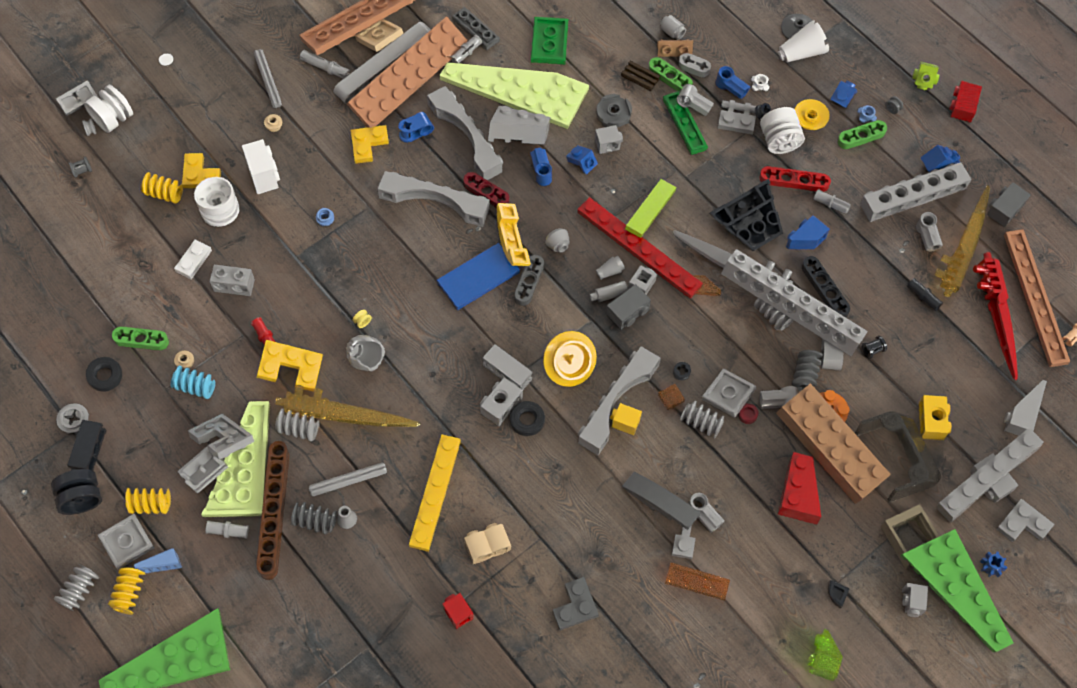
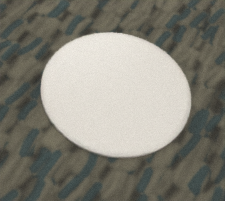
[159,54,173,66]

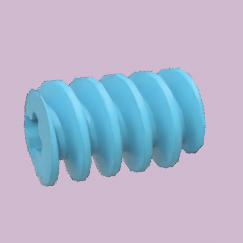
[171,365,216,399]

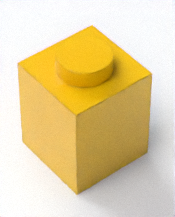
[610,403,642,435]

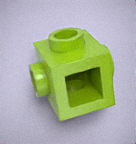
[912,61,940,90]

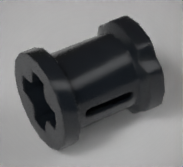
[861,335,887,359]

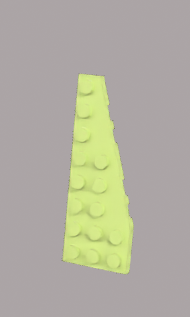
[440,62,589,129]

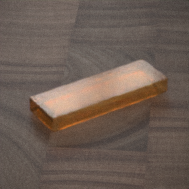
[665,563,730,601]

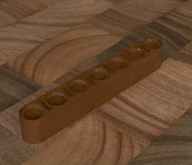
[256,441,290,580]

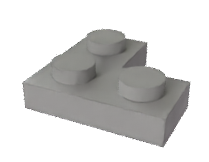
[996,499,1055,542]

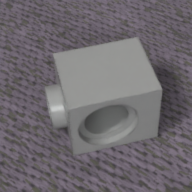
[595,125,623,154]

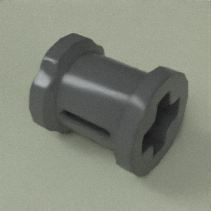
[69,156,92,178]

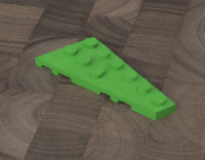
[900,529,1014,652]
[99,608,230,688]

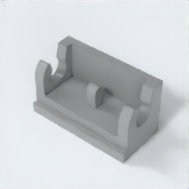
[178,446,228,493]

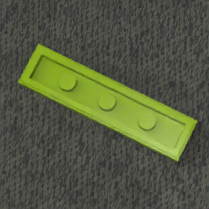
[625,179,677,238]

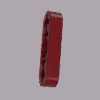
[463,172,509,208]

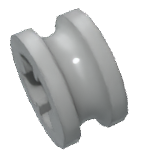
[82,118,97,136]

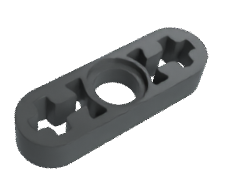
[515,255,544,306]

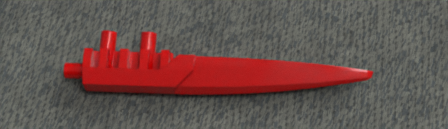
[973,252,1018,380]

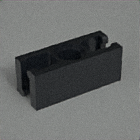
[67,420,106,471]

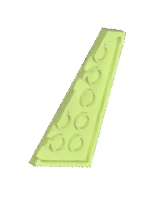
[201,401,270,517]

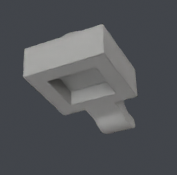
[672,526,696,559]

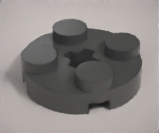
[596,94,632,127]

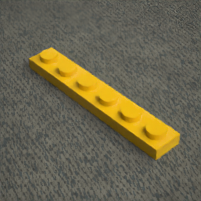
[409,434,461,552]

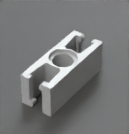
[483,344,532,390]

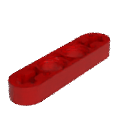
[759,166,831,192]

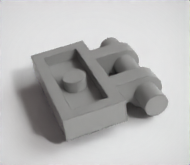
[718,100,756,135]

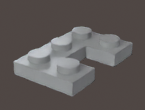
[188,414,254,460]

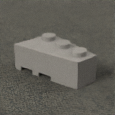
[488,106,551,144]

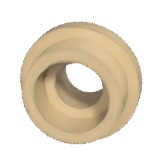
[264,114,282,132]
[174,351,194,370]

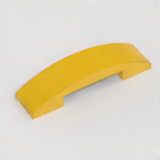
[497,203,531,266]

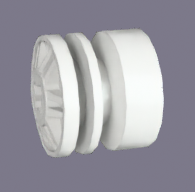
[84,84,133,133]
[760,107,805,154]
[194,177,239,227]

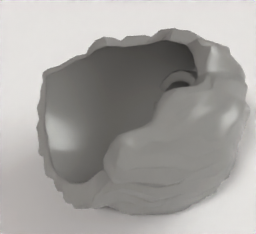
[346,335,385,371]

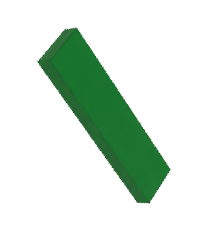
[663,91,708,155]

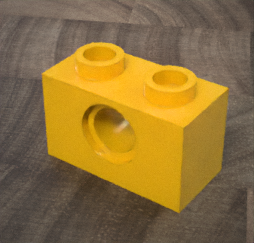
[919,395,951,440]

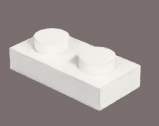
[174,240,212,279]

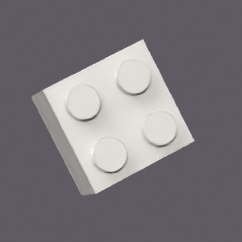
[242,139,280,194]

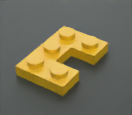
[256,340,323,392]

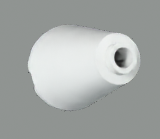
[778,20,829,62]

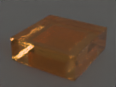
[658,384,685,410]

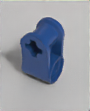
[399,112,434,143]

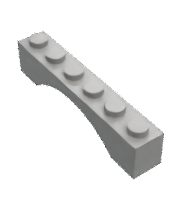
[427,86,503,180]
[378,171,490,227]
[578,347,661,455]
[936,428,1044,523]

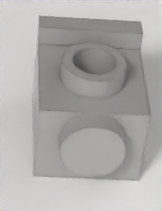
[628,266,657,295]
[902,583,928,617]

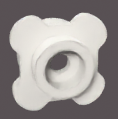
[751,74,769,91]

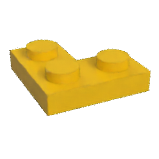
[351,125,389,164]
[182,153,221,188]

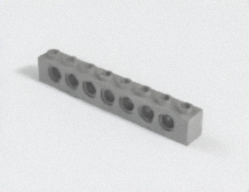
[721,249,868,356]

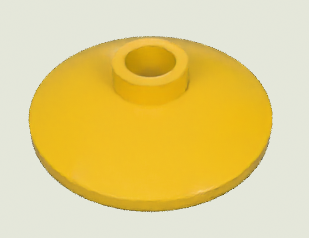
[795,99,830,130]

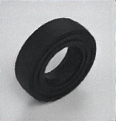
[86,357,122,392]
[510,401,545,436]

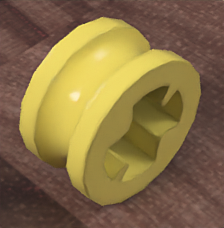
[353,310,372,328]

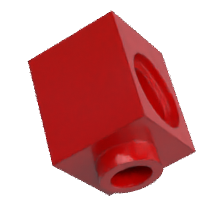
[443,593,474,630]

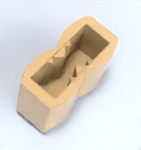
[464,523,511,564]

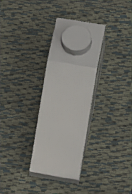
[1004,380,1047,436]

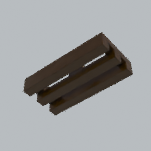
[621,60,660,91]

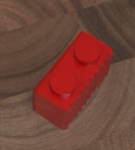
[949,80,982,123]

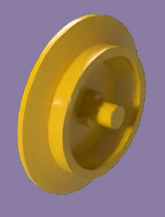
[543,331,596,387]

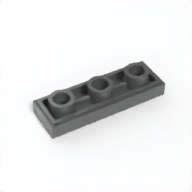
[452,7,500,50]

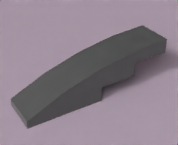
[622,471,701,530]

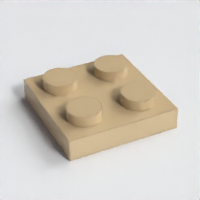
[355,19,403,52]

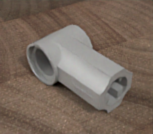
[677,84,714,116]
[916,212,943,252]
[760,386,798,409]
[688,493,724,533]

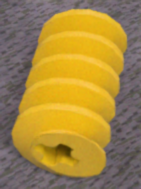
[141,172,183,204]
[125,488,171,514]
[108,568,145,615]

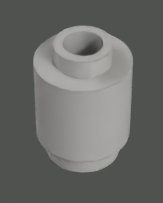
[660,15,686,40]

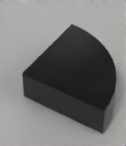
[828,580,850,608]

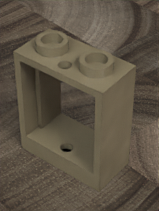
[881,504,939,569]

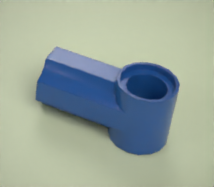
[715,66,750,99]
[530,147,552,186]

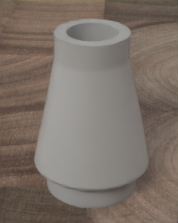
[596,256,625,280]
[337,506,357,529]

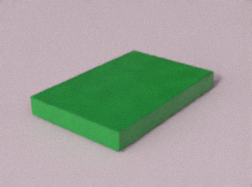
[531,17,569,65]

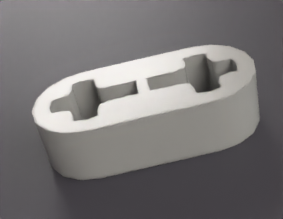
[678,53,711,77]

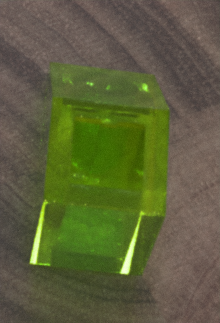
[808,629,843,681]

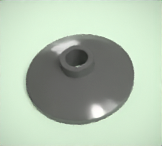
[781,14,813,39]

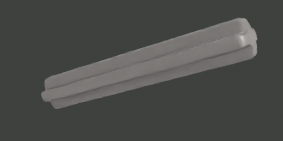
[254,49,282,108]
[309,462,387,496]

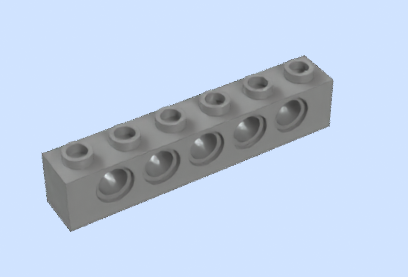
[860,162,972,222]

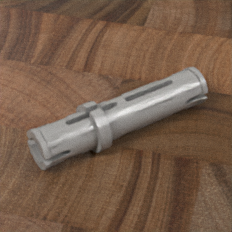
[300,50,350,79]

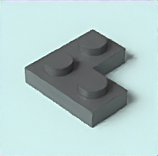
[552,577,599,630]

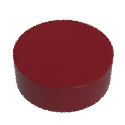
[738,404,758,424]

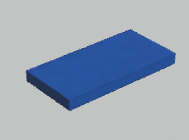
[437,243,520,310]

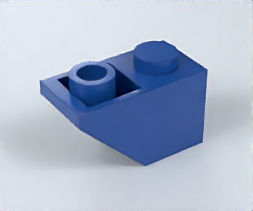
[920,145,960,172]
[786,216,830,249]

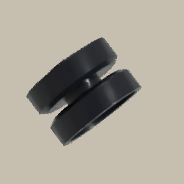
[51,469,102,515]

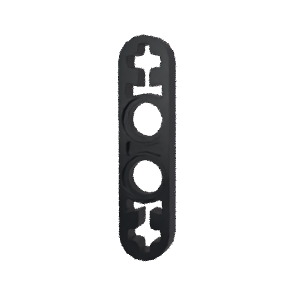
[802,256,850,318]

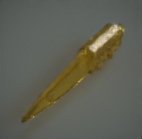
[934,184,990,297]
[275,385,421,427]

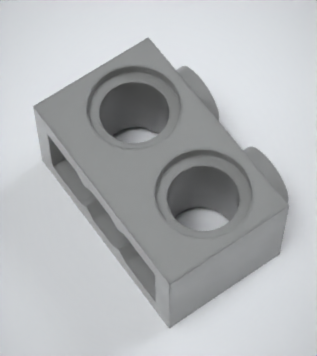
[56,80,98,117]
[210,265,255,296]

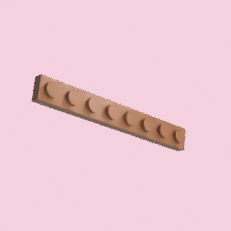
[1004,229,1070,367]

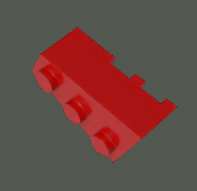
[778,452,821,525]

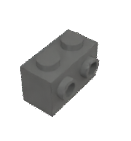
[987,182,1031,227]
[606,284,651,329]

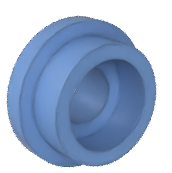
[316,208,334,226]

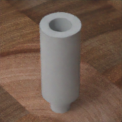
[590,281,628,302]

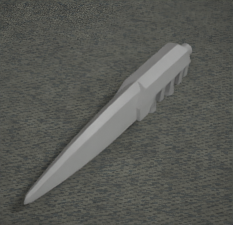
[673,230,793,284]

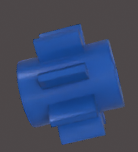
[980,552,1007,577]

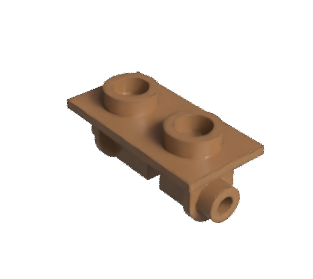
[657,39,693,57]

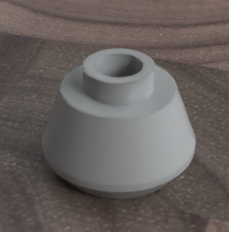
[545,228,570,252]

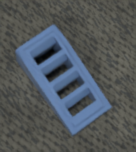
[134,548,182,573]

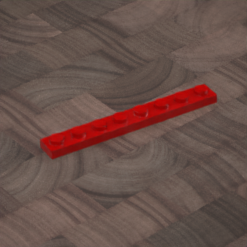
[577,197,703,299]

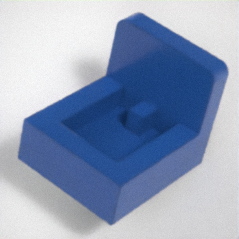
[830,81,857,108]
[566,145,598,174]

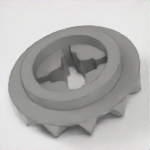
[56,403,89,434]

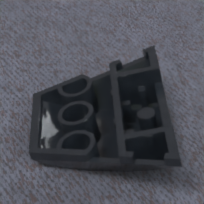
[709,178,783,252]

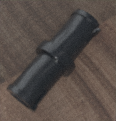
[907,278,943,311]

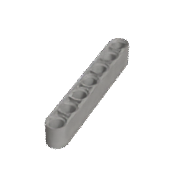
[333,22,431,104]

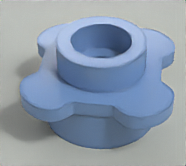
[857,105,877,123]

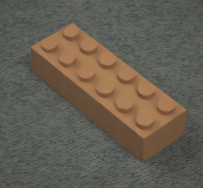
[776,383,891,504]

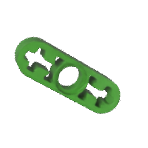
[649,57,693,91]
[838,120,887,149]
[112,327,169,350]

